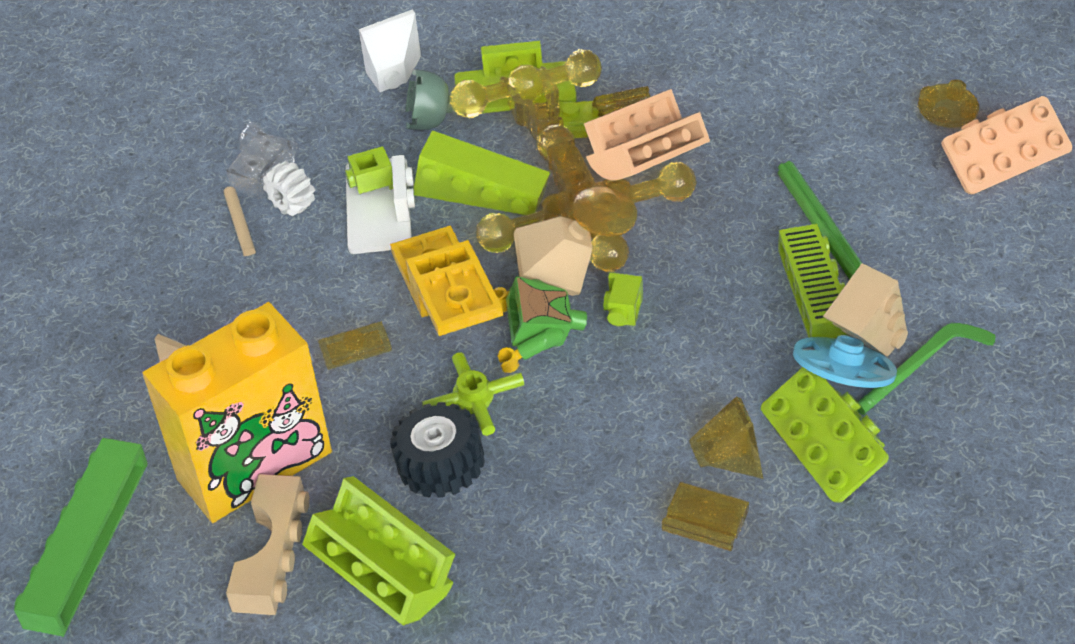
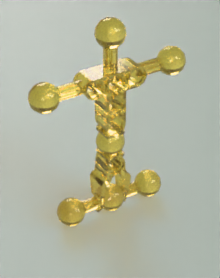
[450,50,697,272]

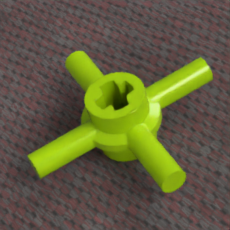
[422,352,524,436]

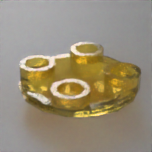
[917,79,980,128]

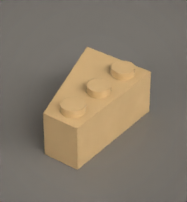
[823,263,908,357]

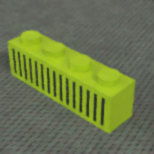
[778,224,848,338]

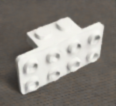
[346,155,415,254]

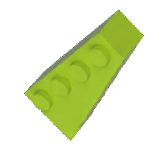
[413,130,550,216]

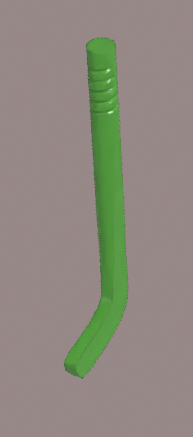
[857,323,995,415]

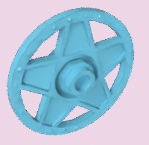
[793,335,897,388]

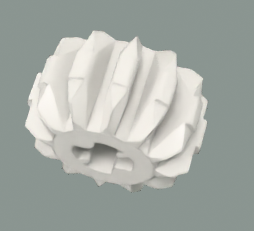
[263,161,315,216]

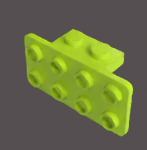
[454,40,577,115]
[761,367,889,503]

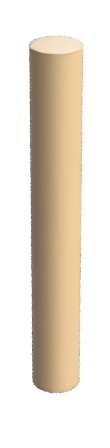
[223,187,256,256]

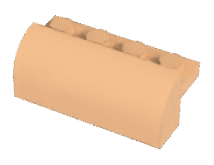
[584,89,710,180]

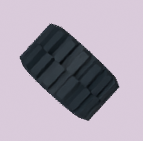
[390,402,485,498]

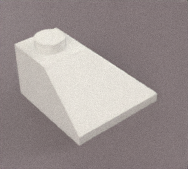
[359,9,421,92]

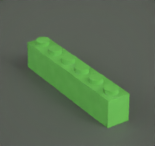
[14,438,148,637]

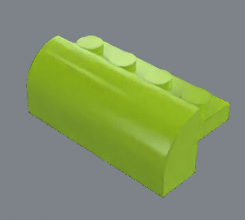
[302,476,455,625]

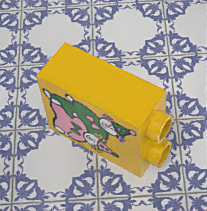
[142,302,332,524]

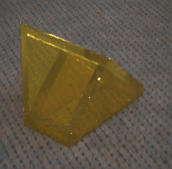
[689,396,764,479]

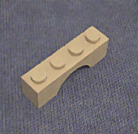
[226,474,309,615]

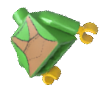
[494,276,587,373]

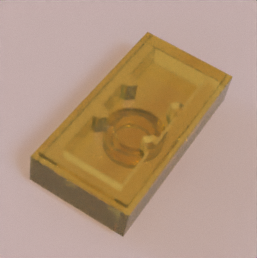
[318,321,392,370]

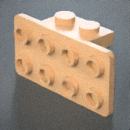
[941,96,1072,194]

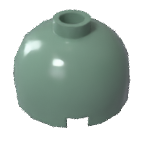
[405,69,454,130]

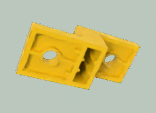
[390,225,503,336]

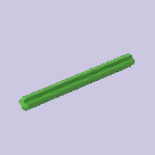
[778,161,862,279]

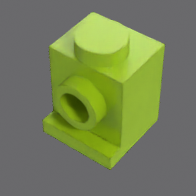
[345,146,393,194]
[603,272,643,326]

